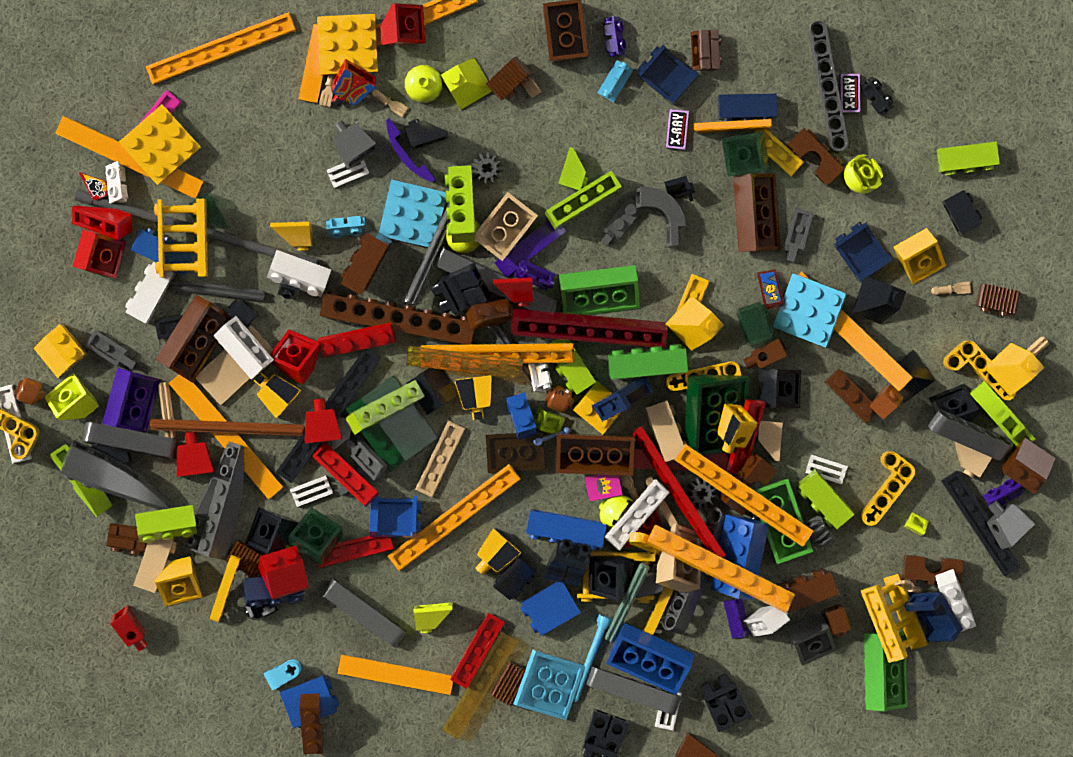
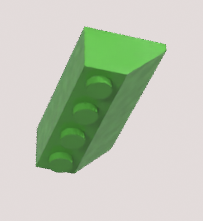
[559,265,640,315]
[608,344,688,379]
[754,478,813,564]
[864,631,908,712]

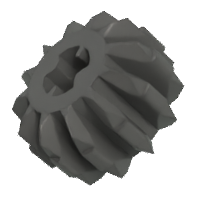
[471,152,504,185]
[686,477,718,509]
[804,515,834,549]

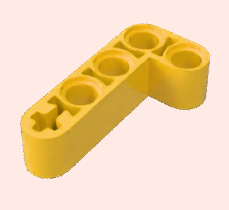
[943,341,1016,400]
[666,362,742,391]
[0,408,40,459]
[860,451,915,526]

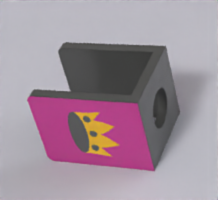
[584,474,622,501]

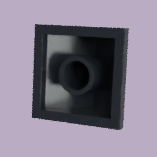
[406,364,459,415]

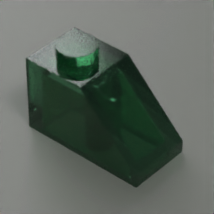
[189,193,229,229]

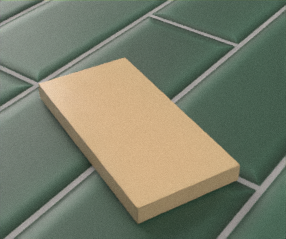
[196,325,273,405]

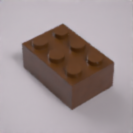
[543,0,588,63]
[340,230,393,295]
[777,568,839,613]

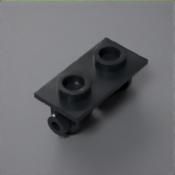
[860,77,894,116]

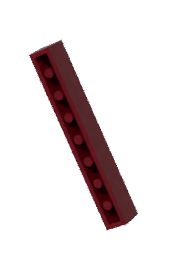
[511,309,668,348]

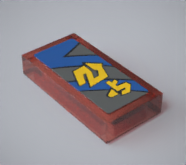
[757,269,784,309]

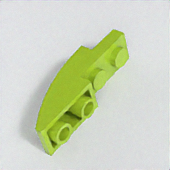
[970,381,1035,446]
[50,444,112,517]

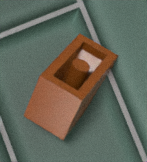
[870,385,904,419]

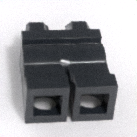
[431,263,491,314]
[545,539,592,587]
[701,673,752,732]
[582,708,629,757]

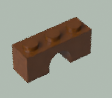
[786,128,844,186]
[824,369,876,423]
[719,453,778,516]
[902,555,964,585]
[299,693,324,754]

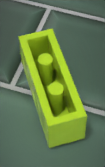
[937,141,1000,176]
[550,339,596,395]
[798,469,854,529]
[135,505,197,543]

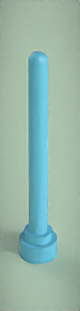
[573,614,613,703]

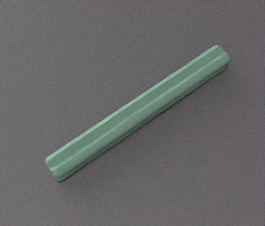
[605,563,649,642]

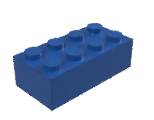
[526,509,607,550]
[710,514,769,599]
[606,623,694,695]

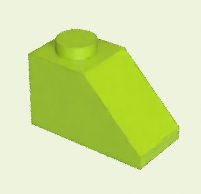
[558,147,588,191]

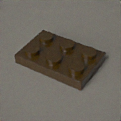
[485,431,545,473]

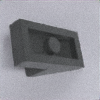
[636,563,664,598]

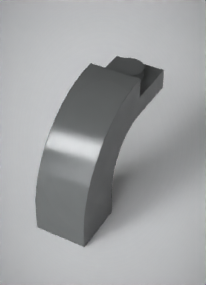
[636,187,686,248]

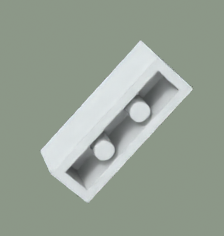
[267,250,331,297]
[125,262,176,324]
[214,316,274,379]
[935,569,976,632]
[743,606,790,637]

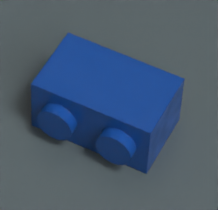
[506,393,537,440]

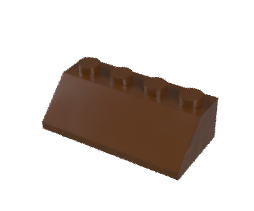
[733,173,781,252]
[155,295,233,383]
[556,433,635,476]

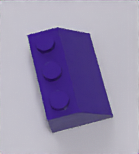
[102,368,161,433]

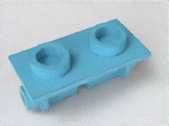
[597,60,633,103]
[326,216,366,238]

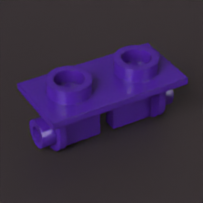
[603,16,626,57]
[514,259,556,291]
[983,479,1024,506]
[723,598,751,639]

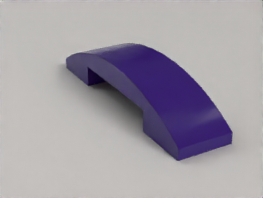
[386,118,436,183]
[494,220,566,277]

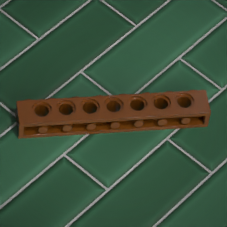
[319,290,474,345]

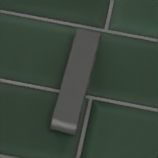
[928,410,1013,461]
[83,422,177,459]
[321,577,408,648]
[586,666,681,715]

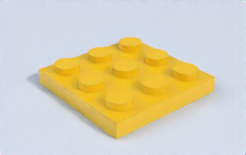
[317,14,378,75]
[119,104,201,186]

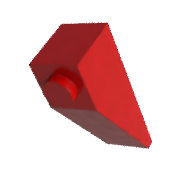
[72,206,133,240]

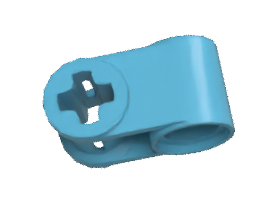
[263,659,302,690]

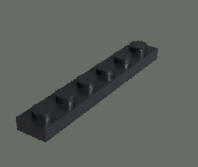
[940,470,1020,577]

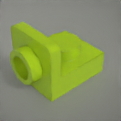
[533,407,565,434]

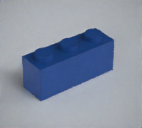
[131,228,195,275]

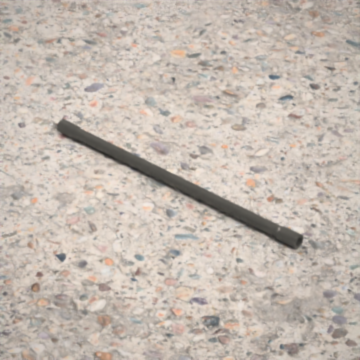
[74,190,318,264]

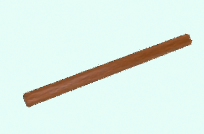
[150,419,304,436]

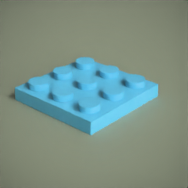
[379,179,446,247]
[773,273,847,348]
[514,650,585,720]

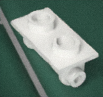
[105,161,128,203]
[528,363,552,393]

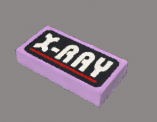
[840,74,860,113]
[666,109,689,150]

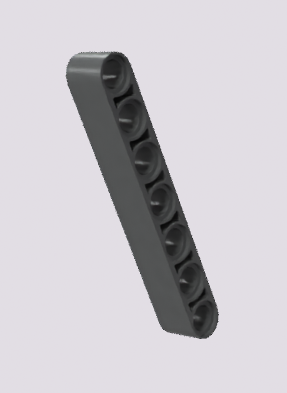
[808,21,848,153]
[433,248,559,312]
[662,507,732,634]

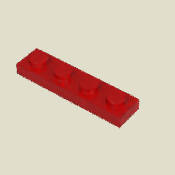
[317,322,397,358]
[726,400,766,473]
[311,442,379,507]
[315,535,394,568]
[450,612,505,689]

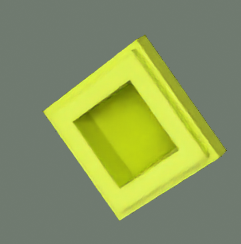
[904,512,929,536]

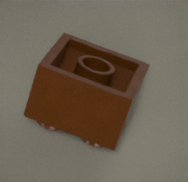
[1001,437,1056,494]

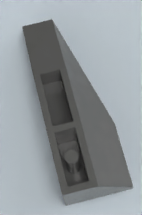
[61,440,171,510]
[185,442,244,560]

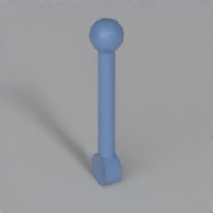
[534,427,571,446]

